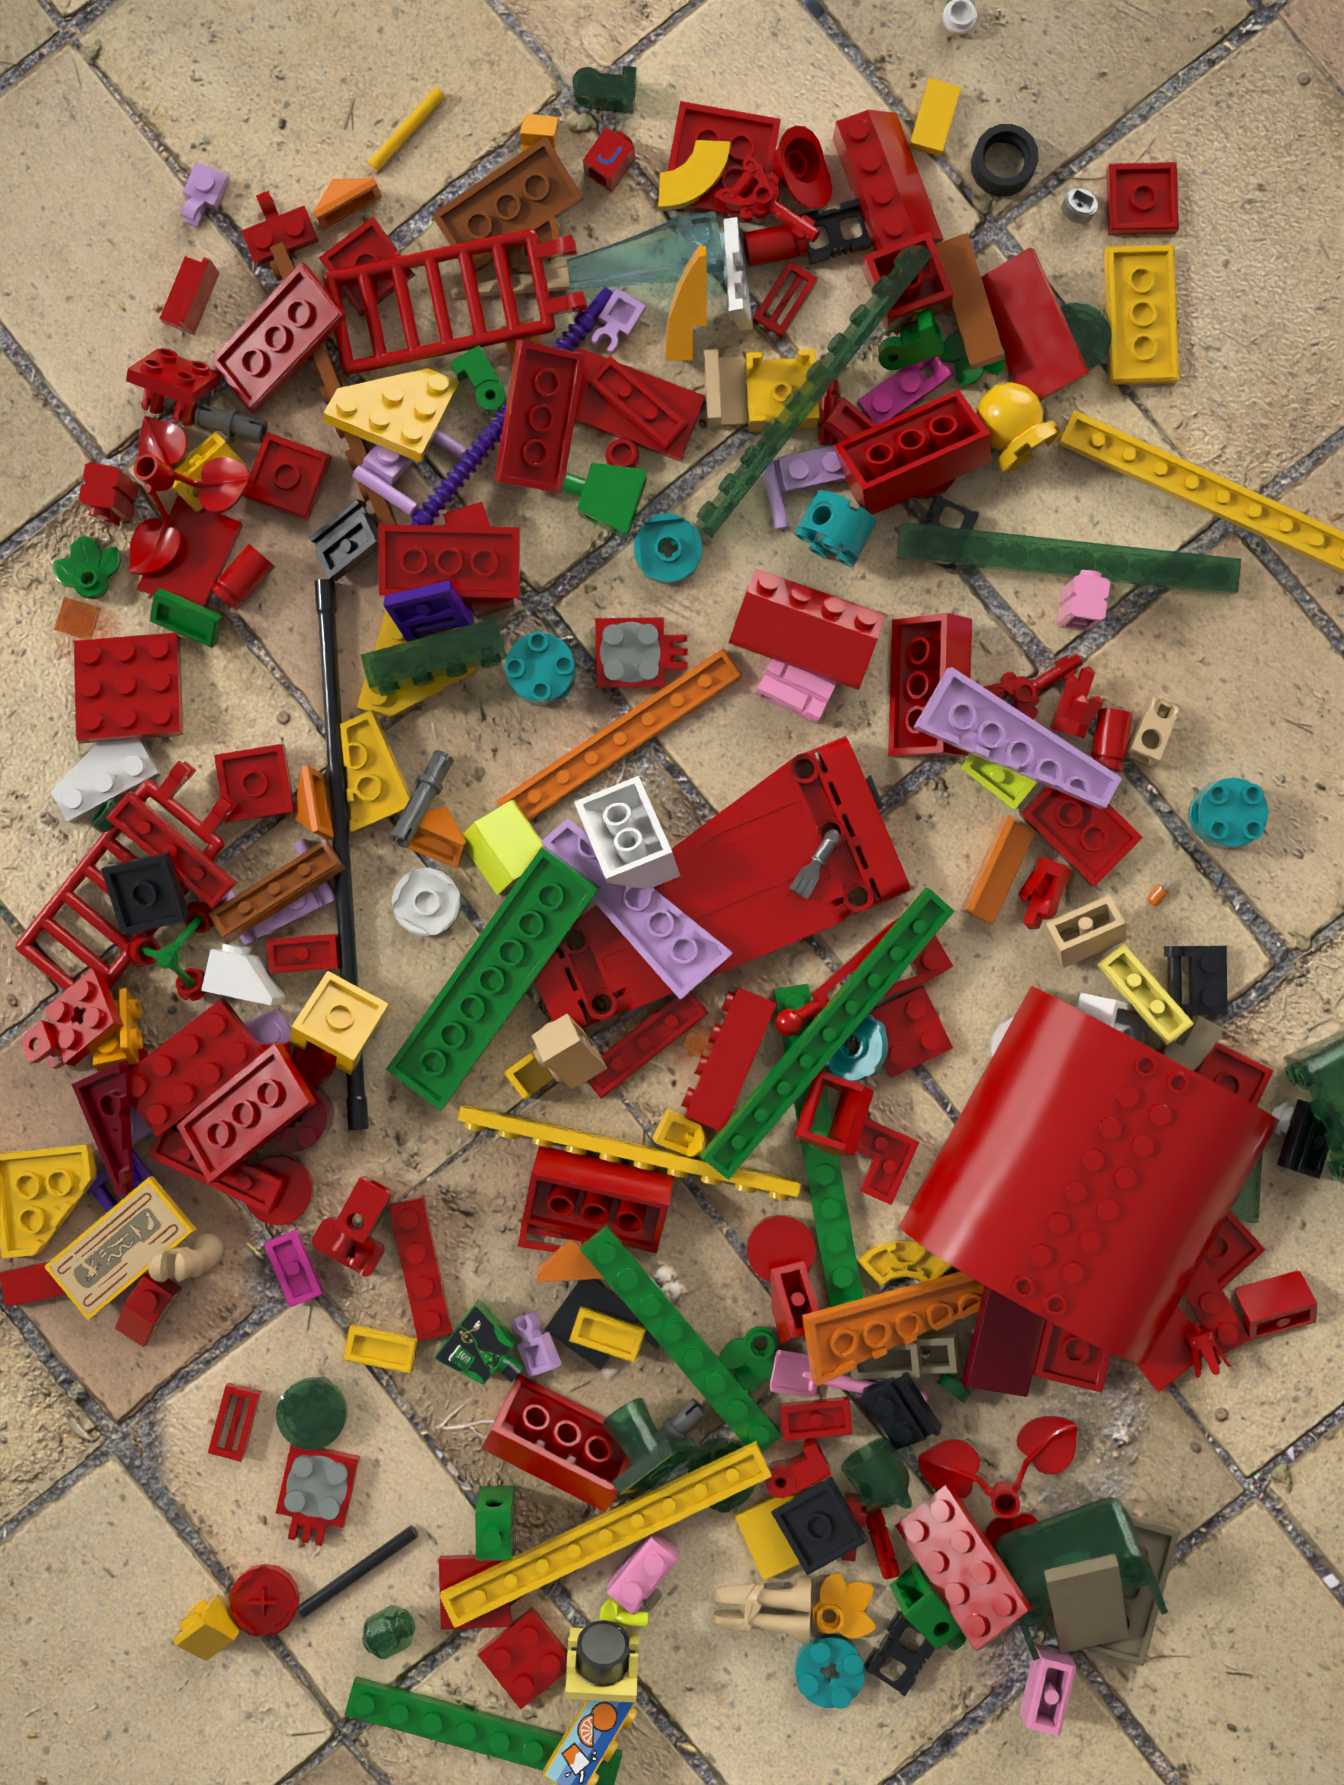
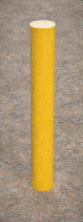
[367,87,445,172]

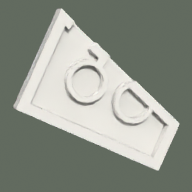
[719,217,753,331]
[51,739,161,823]

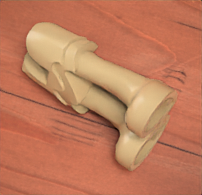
[148,1232,225,1282]
[714,1575,812,1644]

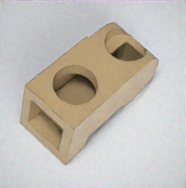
[1126,696,1178,768]

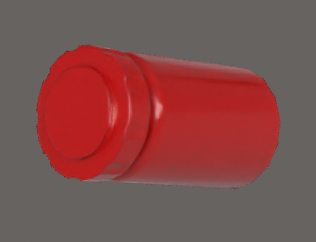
[743,224,808,267]
[210,544,275,610]
[1091,708,1133,773]

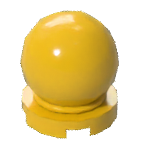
[976,382,1062,473]

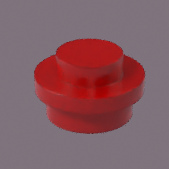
[605,438,640,468]

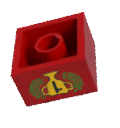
[863,231,954,331]

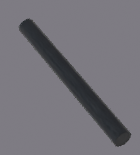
[297,1525,419,1618]

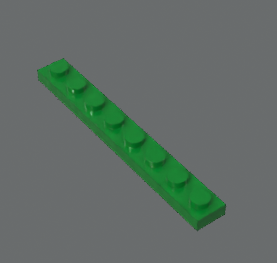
[580,1225,782,1452]
[344,1676,622,1785]

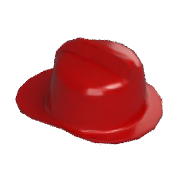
[772,125,833,209]

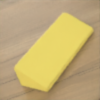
[1097,944,1194,1046]

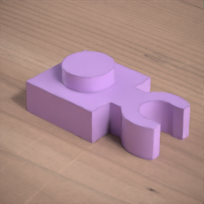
[592,288,646,356]
[512,1310,562,1377]

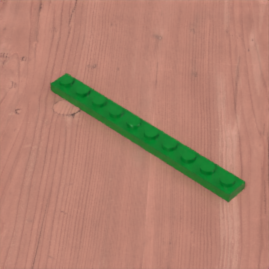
[700,887,955,1180]
[773,983,863,1308]

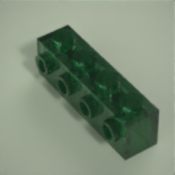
[360,618,508,696]

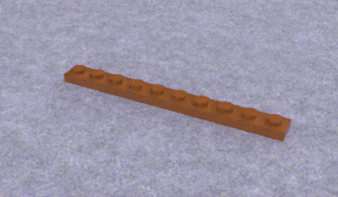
[270,242,398,528]

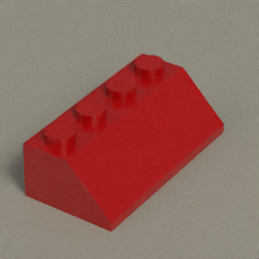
[832,110,944,252]
[834,389,992,515]
[728,568,886,690]
[888,613,972,758]
[522,1145,675,1254]
[481,1374,641,1512]

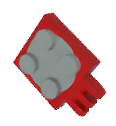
[594,617,688,688]
[275,1441,360,1547]

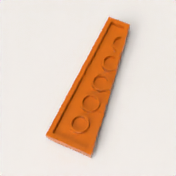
[802,1272,985,1386]

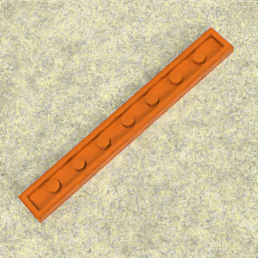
[496,648,743,822]

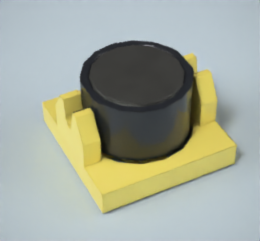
[565,1620,640,1703]

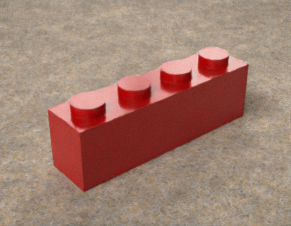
[681,987,777,1131]

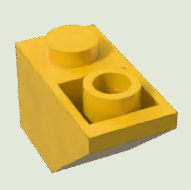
[172,1594,241,1661]

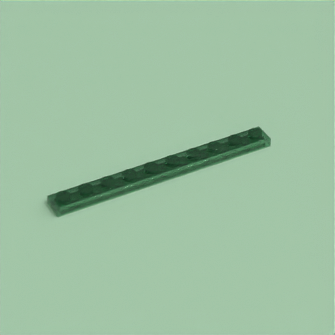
[695,245,933,538]
[896,522,1241,595]

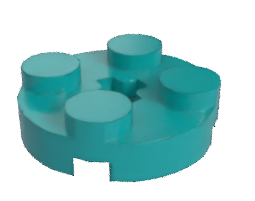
[634,513,702,584]
[827,1014,888,1081]
[794,1633,865,1709]

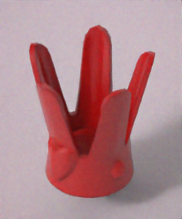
[1186,1322,1232,1378]

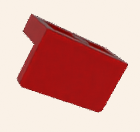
[159,256,220,335]
[1235,1271,1318,1341]

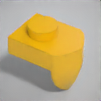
[652,1108,706,1157]

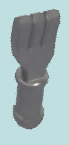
[789,830,840,900]

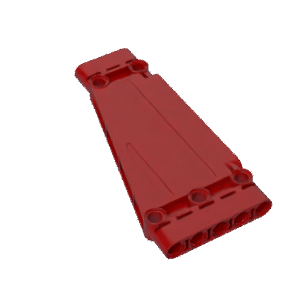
[535,736,911,1029]

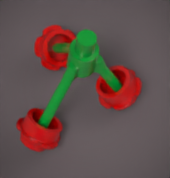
[126,901,215,1001]

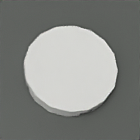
[392,868,461,936]

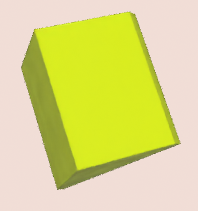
[462,800,545,895]

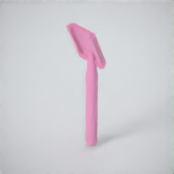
[770,1350,928,1402]

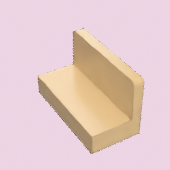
[704,349,748,427]

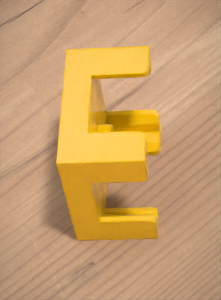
[745,349,819,432]
[289,971,389,1075]

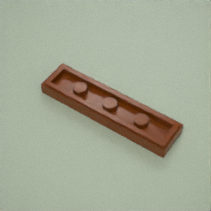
[935,232,1005,370]
[208,839,345,944]

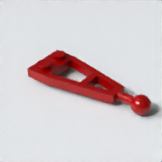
[775,917,954,1037]

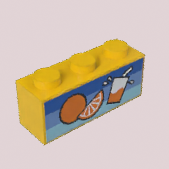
[542,1684,637,1785]

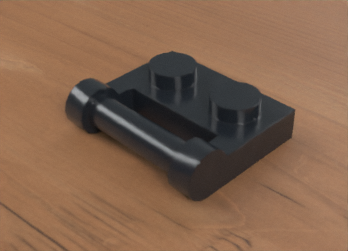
[1163,946,1228,1015]

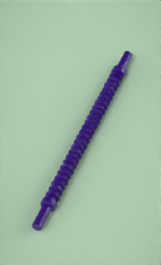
[410,287,613,525]

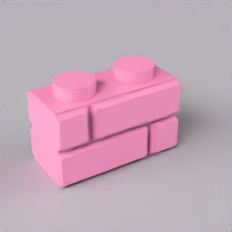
[1056,570,1111,631]
[755,659,836,724]
[607,1531,679,1615]
[1019,1644,1076,1736]

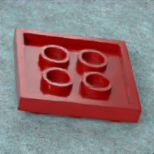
[667,101,781,224]
[74,632,183,744]

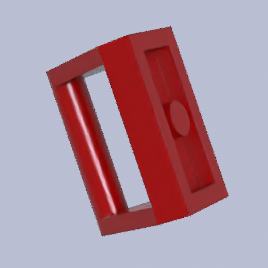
[794,1071,874,1156]

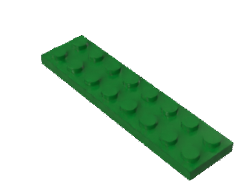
[386,846,601,1111]

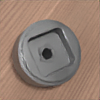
[1061,188,1098,224]

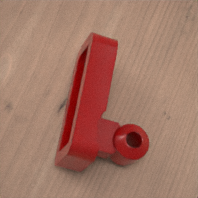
[312,1217,385,1277]

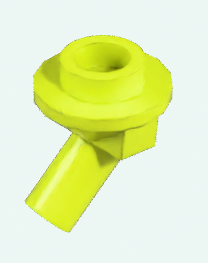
[599,1597,649,1630]

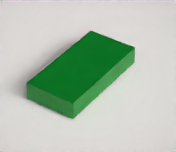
[149,588,223,648]

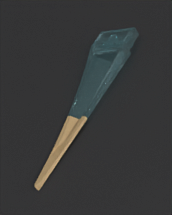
[450,211,724,299]

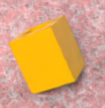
[504,1051,554,1101]

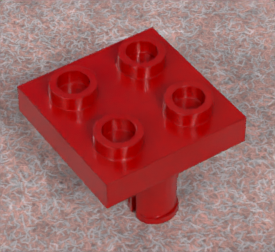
[126,348,221,426]

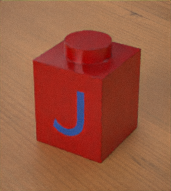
[583,127,635,193]

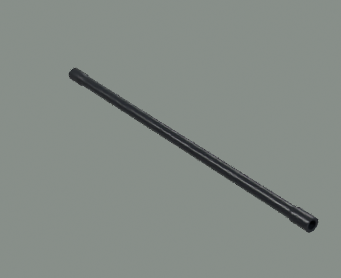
[314,579,369,1130]

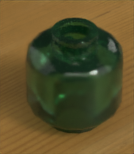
[362,1605,416,1660]

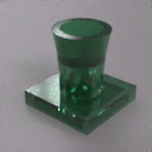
[602,1398,700,1494]

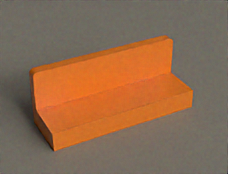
[960,815,1036,925]

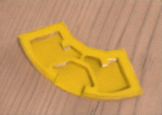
[658,140,730,211]
[857,1240,952,1286]

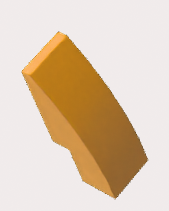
[665,246,707,361]

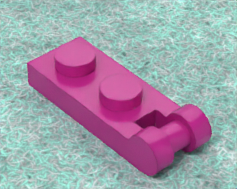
[856,354,955,425]

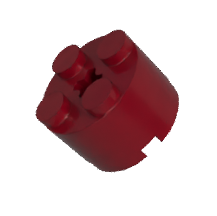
[266,1081,334,1152]

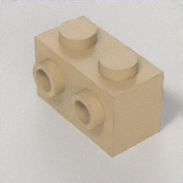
[1046,895,1127,968]
[531,1014,607,1090]

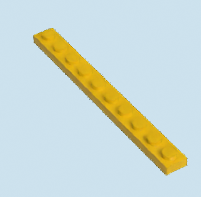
[1058,410,1344,574]
[457,1104,801,1201]
[439,1441,772,1628]

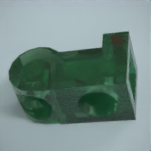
[572,66,637,114]

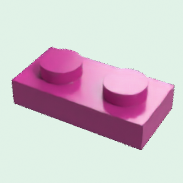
[263,1228,324,1308]

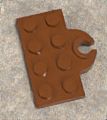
[431,136,584,273]

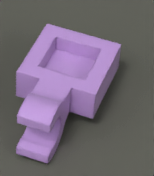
[181,162,230,228]

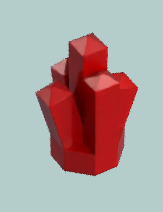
[1050,666,1103,739]
[1018,858,1072,930]

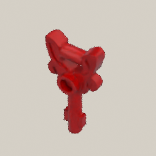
[715,154,820,243]
[983,654,1083,720]

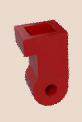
[765,1438,832,1498]

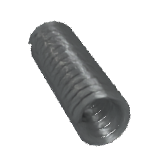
[866,775,884,810]

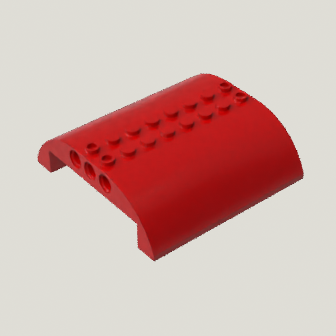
[898,986,1280,1364]

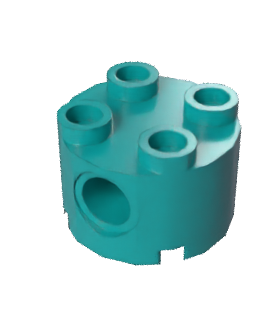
[794,490,877,568]
[504,631,576,706]
[1188,777,1269,849]

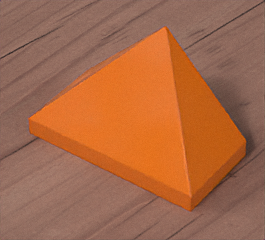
[314,178,382,230]
[293,765,334,840]
[394,807,466,869]
[537,1239,603,1283]

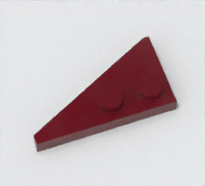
[71,1060,133,1197]

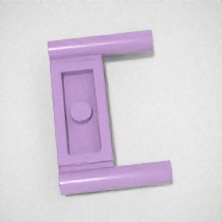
[352,429,467,516]
[761,445,846,530]
[222,839,336,946]

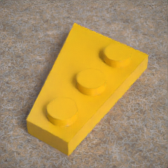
[340,710,411,833]

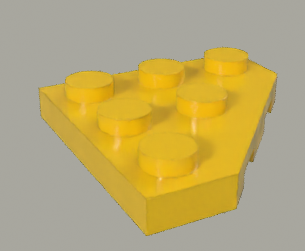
[323,368,460,463]
[357,611,486,719]
[0,1143,97,1258]

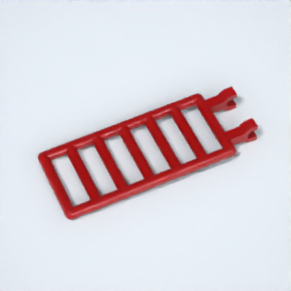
[323,229,588,375]
[15,761,239,991]

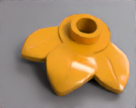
[812,1571,876,1639]

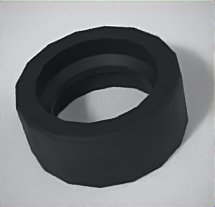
[971,124,1039,197]

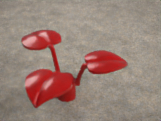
[128,416,251,575]
[918,1416,1078,1580]

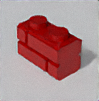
[78,462,139,527]

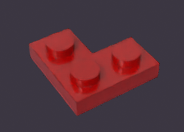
[856,1117,920,1205]

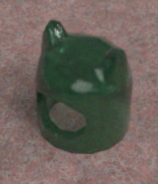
[841,1437,912,1509]

